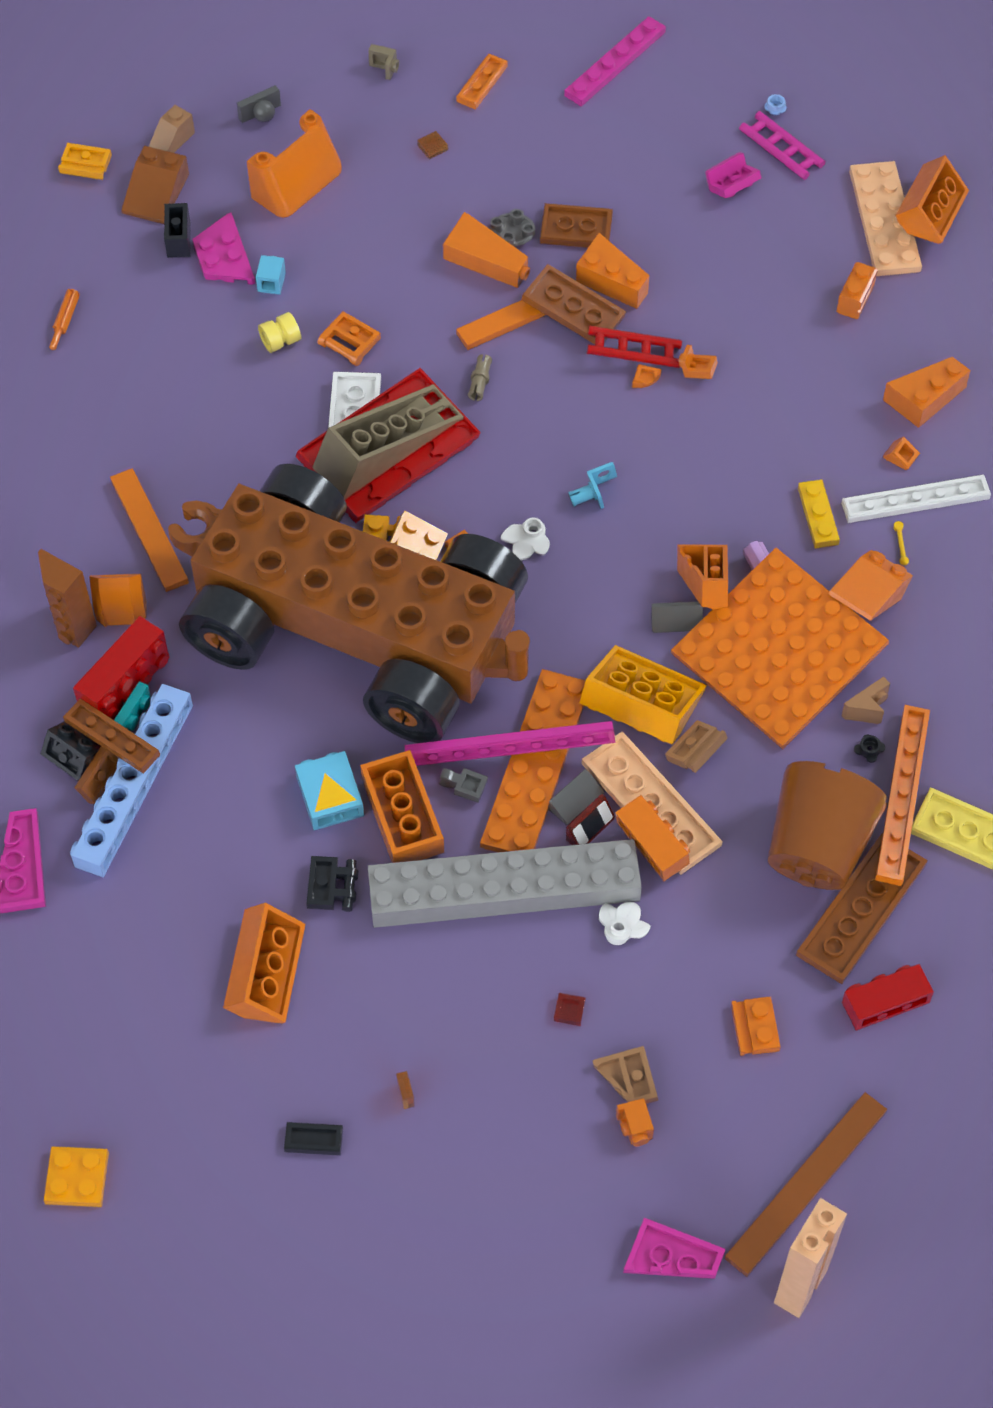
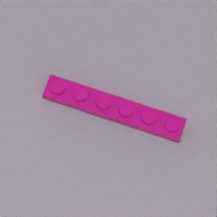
[564,16,666,107]

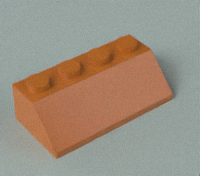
[895,155,969,244]
[223,903,306,1024]

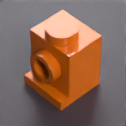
[616,1098,654,1146]

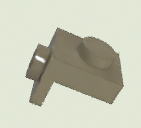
[368,44,399,80]

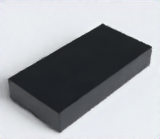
[284,1122,343,1155]

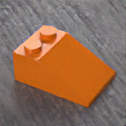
[828,550,913,621]

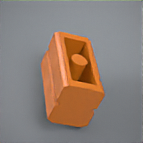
[836,262,877,319]

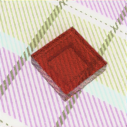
[554,993,586,1026]

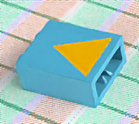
[295,751,364,830]

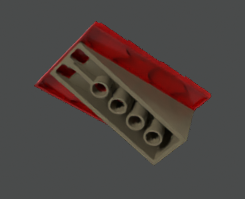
[295,368,481,523]

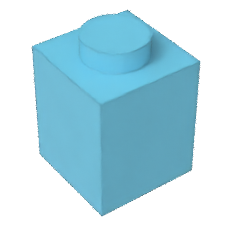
[256,255,286,294]

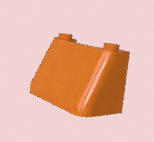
[247,109,342,218]

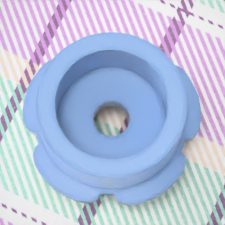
[765,94,787,115]

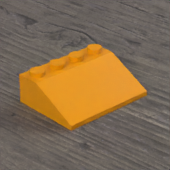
[579,645,707,744]

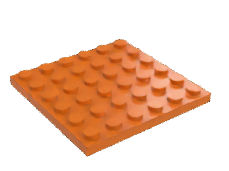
[671,548,889,749]

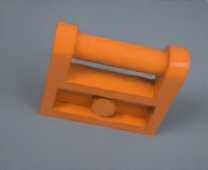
[318,311,381,366]

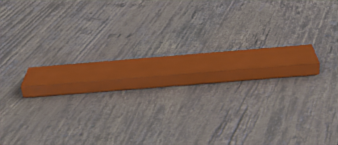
[724,1092,887,1277]

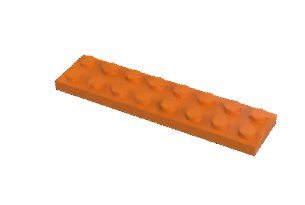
[480,669,586,853]

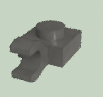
[439,768,488,803]

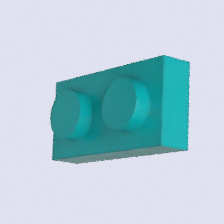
[114,681,151,731]

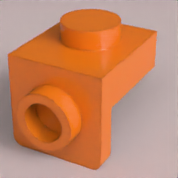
[679,345,718,379]

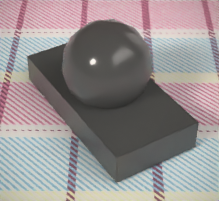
[237,85,281,123]

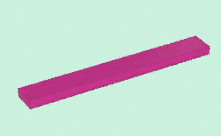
[405,721,616,766]

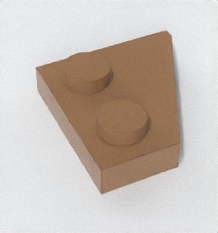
[592,1046,659,1104]

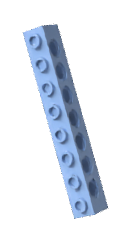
[70,684,193,878]

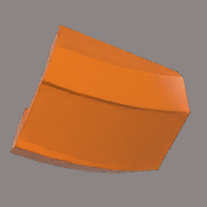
[89,574,147,628]

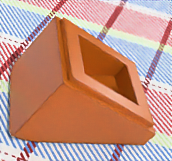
[883,436,920,470]

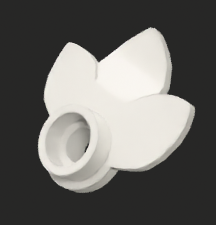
[501,518,550,560]
[599,902,651,945]

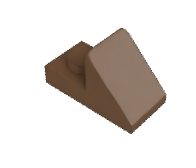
[842,676,890,724]

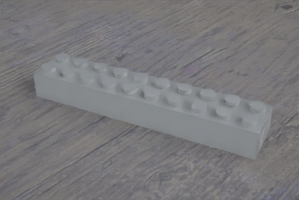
[368,839,641,928]

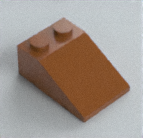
[121,146,189,224]

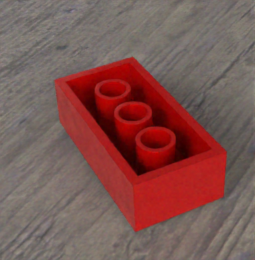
[73,616,169,720]

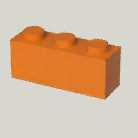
[615,795,690,881]

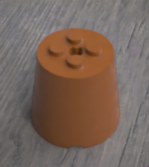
[768,761,887,890]

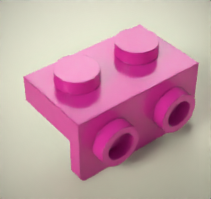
[705,152,761,198]

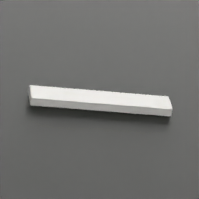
[841,475,991,523]

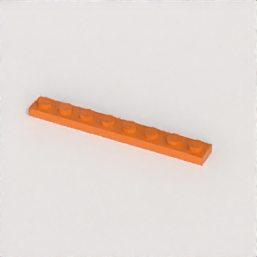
[875,705,930,886]

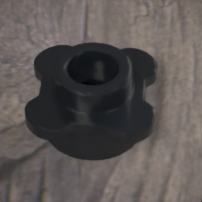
[854,734,885,763]

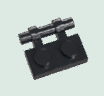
[306,856,359,912]

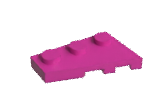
[623,1218,725,1279]

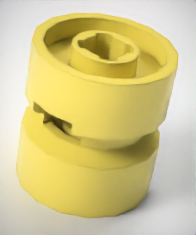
[258,312,301,353]

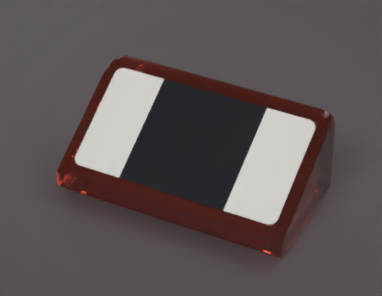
[566,794,615,845]

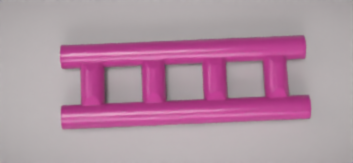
[739,111,825,180]

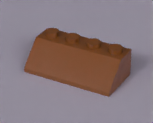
[38,549,97,648]

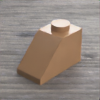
[149,105,195,153]

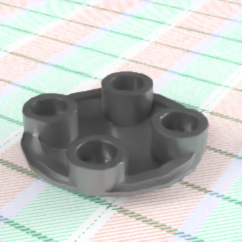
[490,209,535,246]

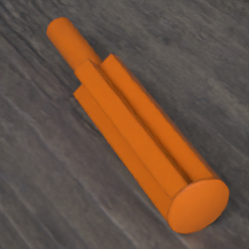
[49,289,80,350]

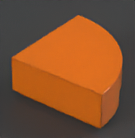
[632,364,662,388]

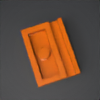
[731,997,781,1056]

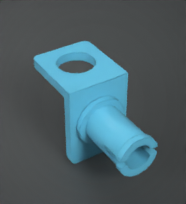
[568,462,617,509]

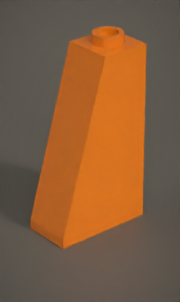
[443,212,530,288]

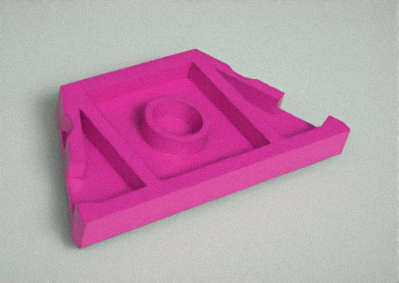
[192,213,255,285]

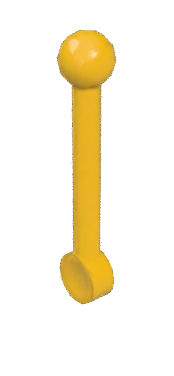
[893,521,909,566]

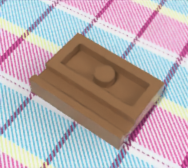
[665,720,728,773]

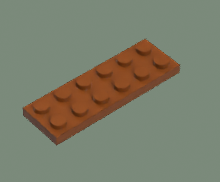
[796,833,928,984]

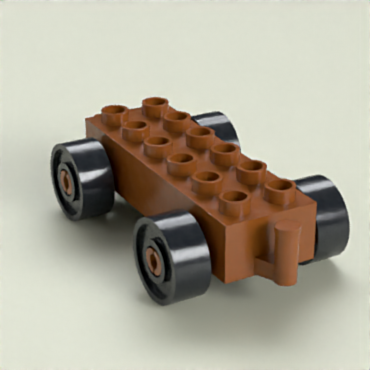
[168,464,530,743]

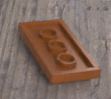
[522,264,626,344]

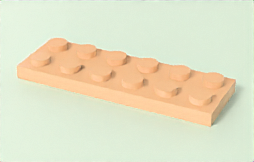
[849,161,922,276]
[582,731,723,875]

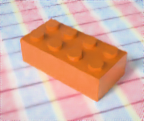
[360,750,444,863]

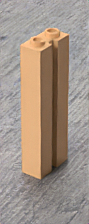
[774,1198,847,1318]

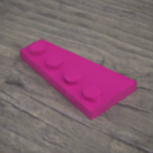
[0,808,46,914]

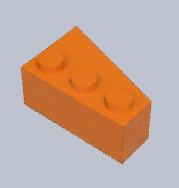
[576,233,649,309]
[883,357,971,428]
[677,544,728,609]

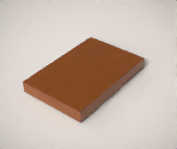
[540,203,613,248]

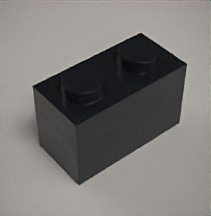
[164,203,191,258]

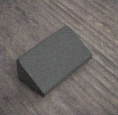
[651,601,703,633]
[549,769,604,826]

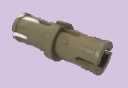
[468,354,492,401]

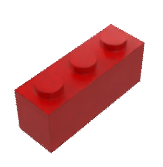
[842,964,934,1031]

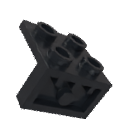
[40,721,101,781]

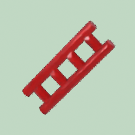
[587,326,682,368]

